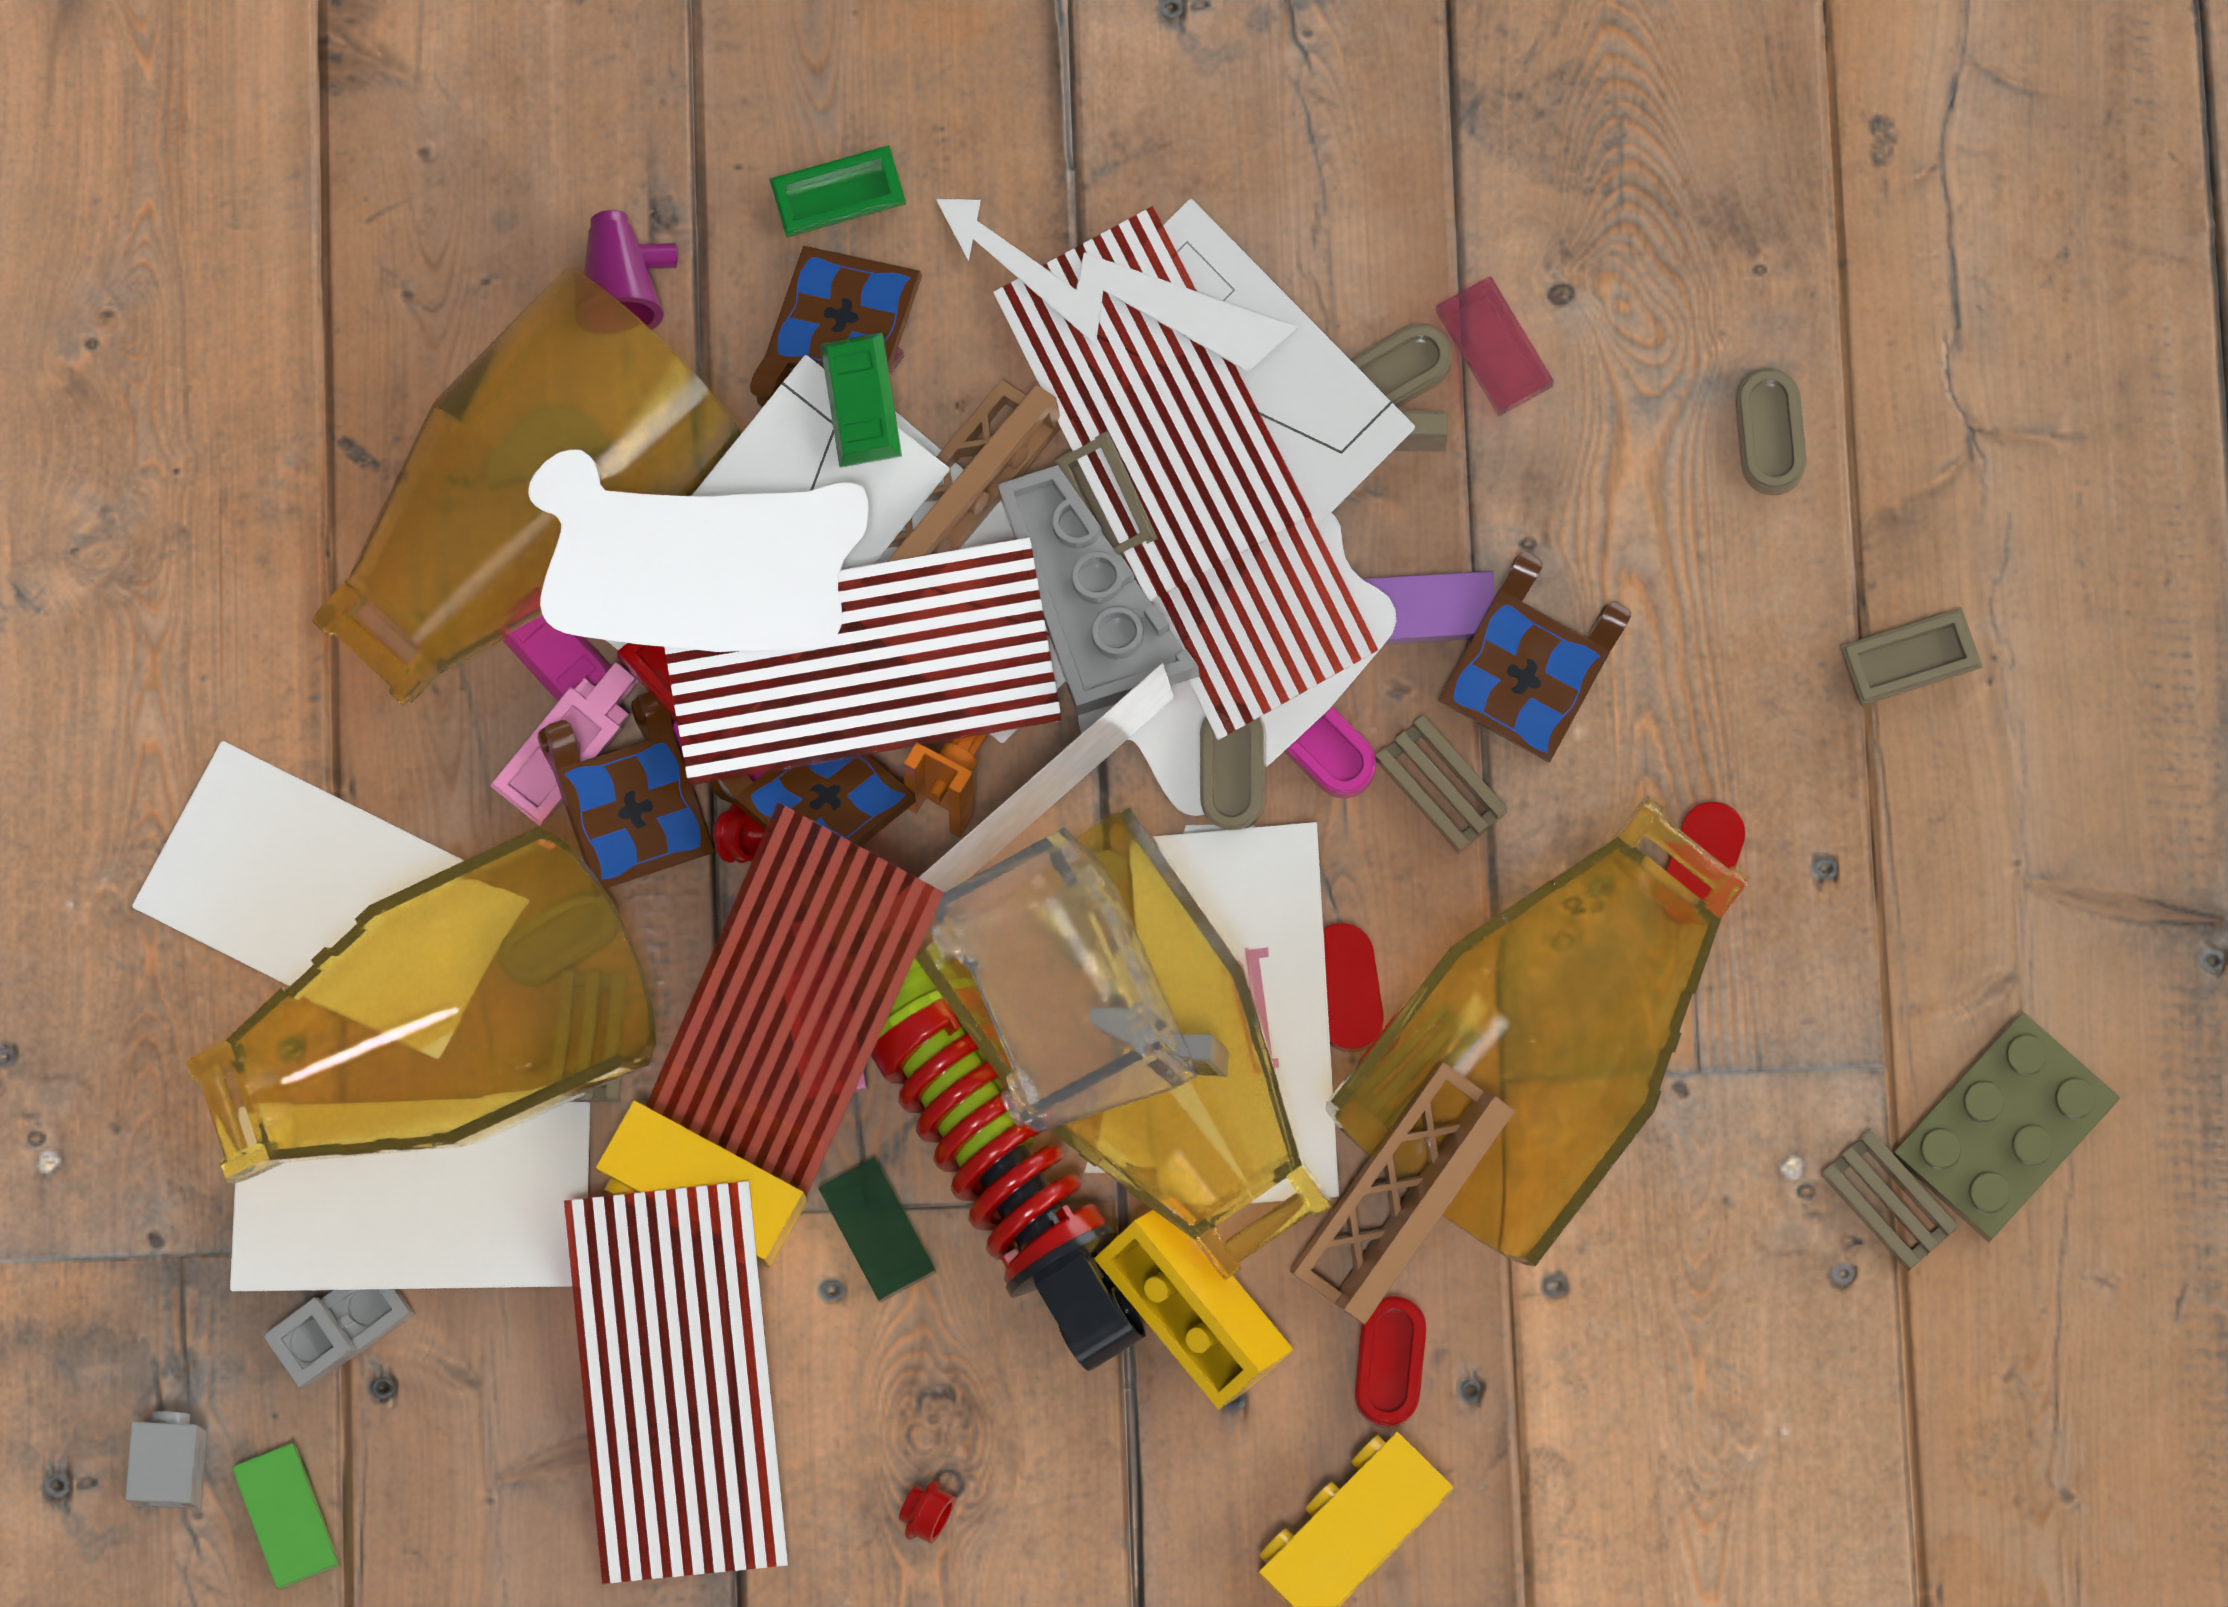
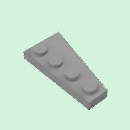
[997,465,1199,715]

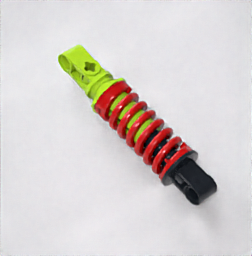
[796,851,1146,1371]

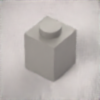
[125,1411,207,1509]

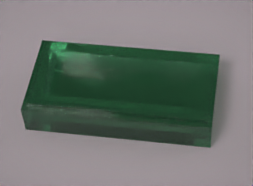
[818,1157,936,1303]

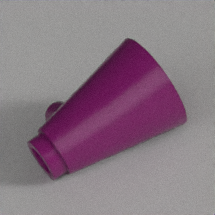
[579,210,678,340]

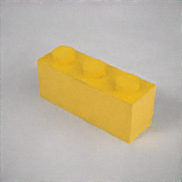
[596,1100,808,1268]
[1094,1200,1294,1410]
[1259,1432,1454,1607]

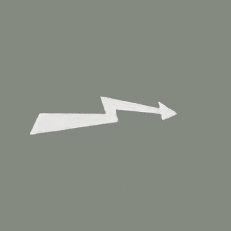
[936,199,1299,372]

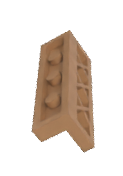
[861,380,1061,603]
[1290,1060,1515,1324]

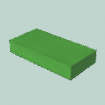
[232,1443,341,1590]

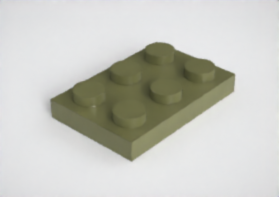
[1893,1012,2120,1243]

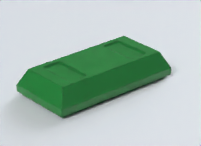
[769,145,906,238]
[820,332,902,468]

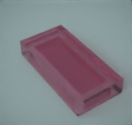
[1436,276,1554,417]

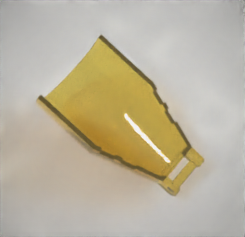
[312,268,742,706]
[1325,796,1750,1267]
[915,805,1333,1280]
[186,827,656,1183]

